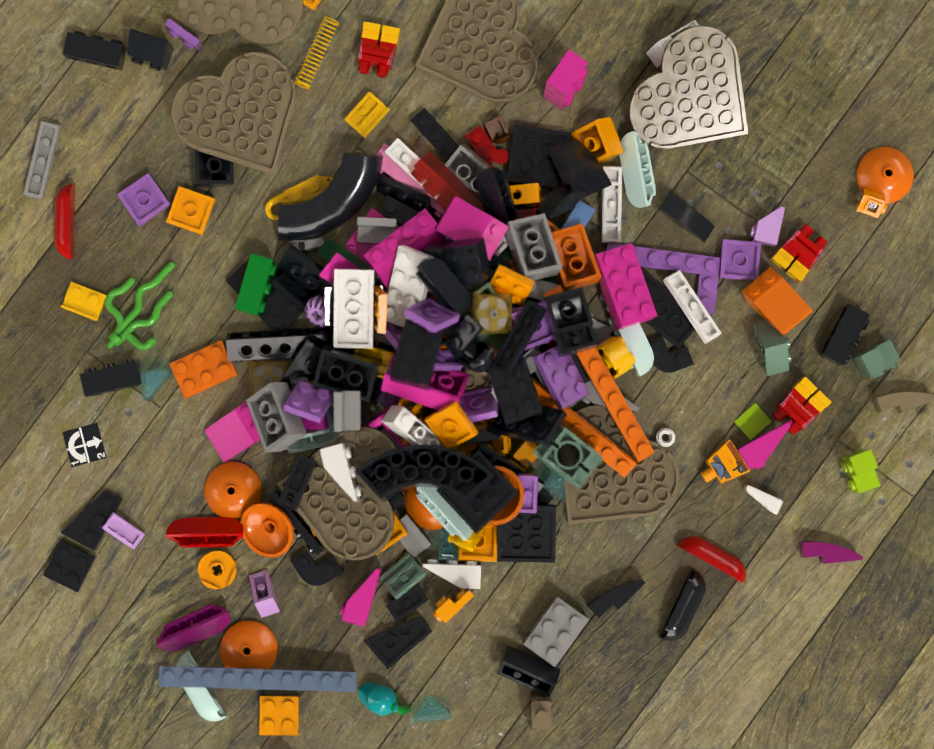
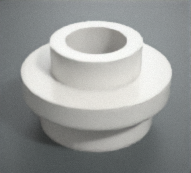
[656,428,675,447]

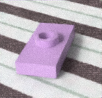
[102,512,145,550]

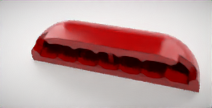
[54,184,75,260]
[166,517,244,548]
[676,536,746,583]

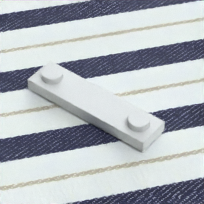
[601,166,622,243]
[663,270,722,344]

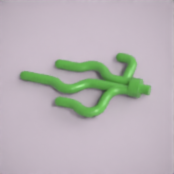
[105,261,175,351]

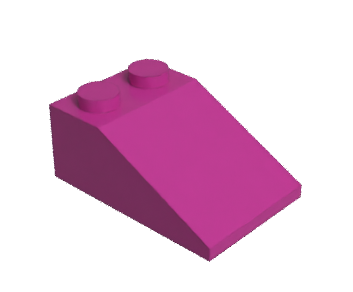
[435,196,509,261]
[204,402,261,463]
[340,566,382,627]

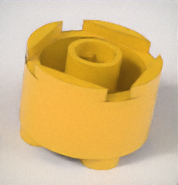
[596,336,636,380]

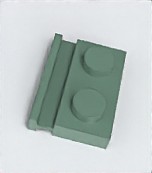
[379,553,426,599]

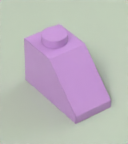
[750,207,785,247]
[249,570,280,618]

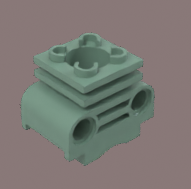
[532,425,603,489]

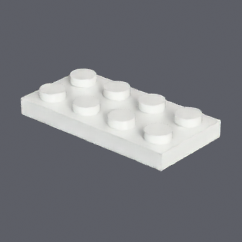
[386,245,435,327]
[334,269,374,349]

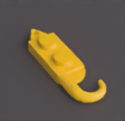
[265,175,334,220]

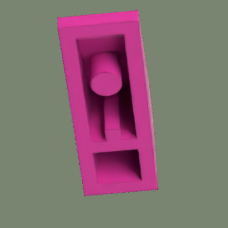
[738,420,793,470]

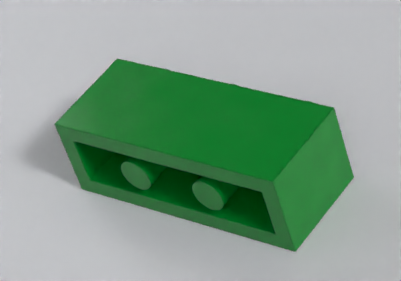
[235,253,277,317]

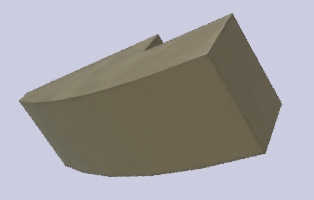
[872,392,934,413]

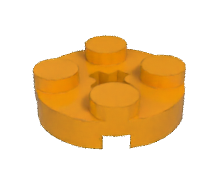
[198,550,237,589]

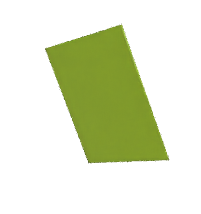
[734,403,772,440]

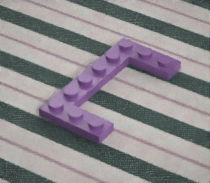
[600,243,721,315]

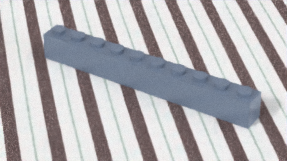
[158,665,357,692]

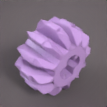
[304,295,329,328]

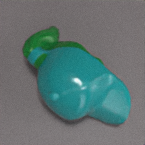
[358,682,411,716]

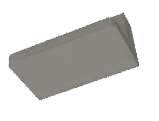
[357,217,397,244]
[334,391,361,432]
[399,514,431,557]

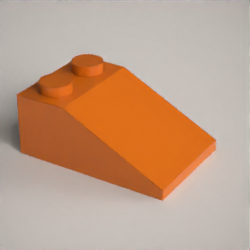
[551,223,601,292]
[741,267,812,336]

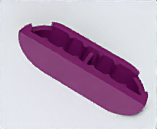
[156,604,230,652]

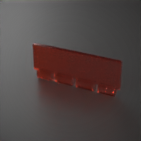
[411,150,483,211]

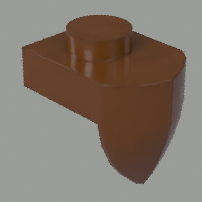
[483,115,510,144]

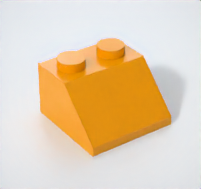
[571,117,624,163]

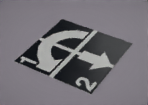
[62,423,107,467]

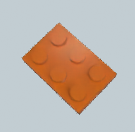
[169,340,238,399]

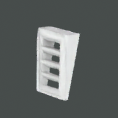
[743,485,783,515]

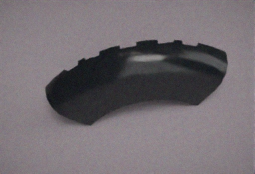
[278,152,384,241]
[355,445,494,505]

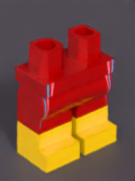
[357,21,400,78]
[770,224,827,283]
[772,377,832,435]

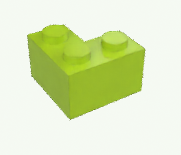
[841,449,881,494]

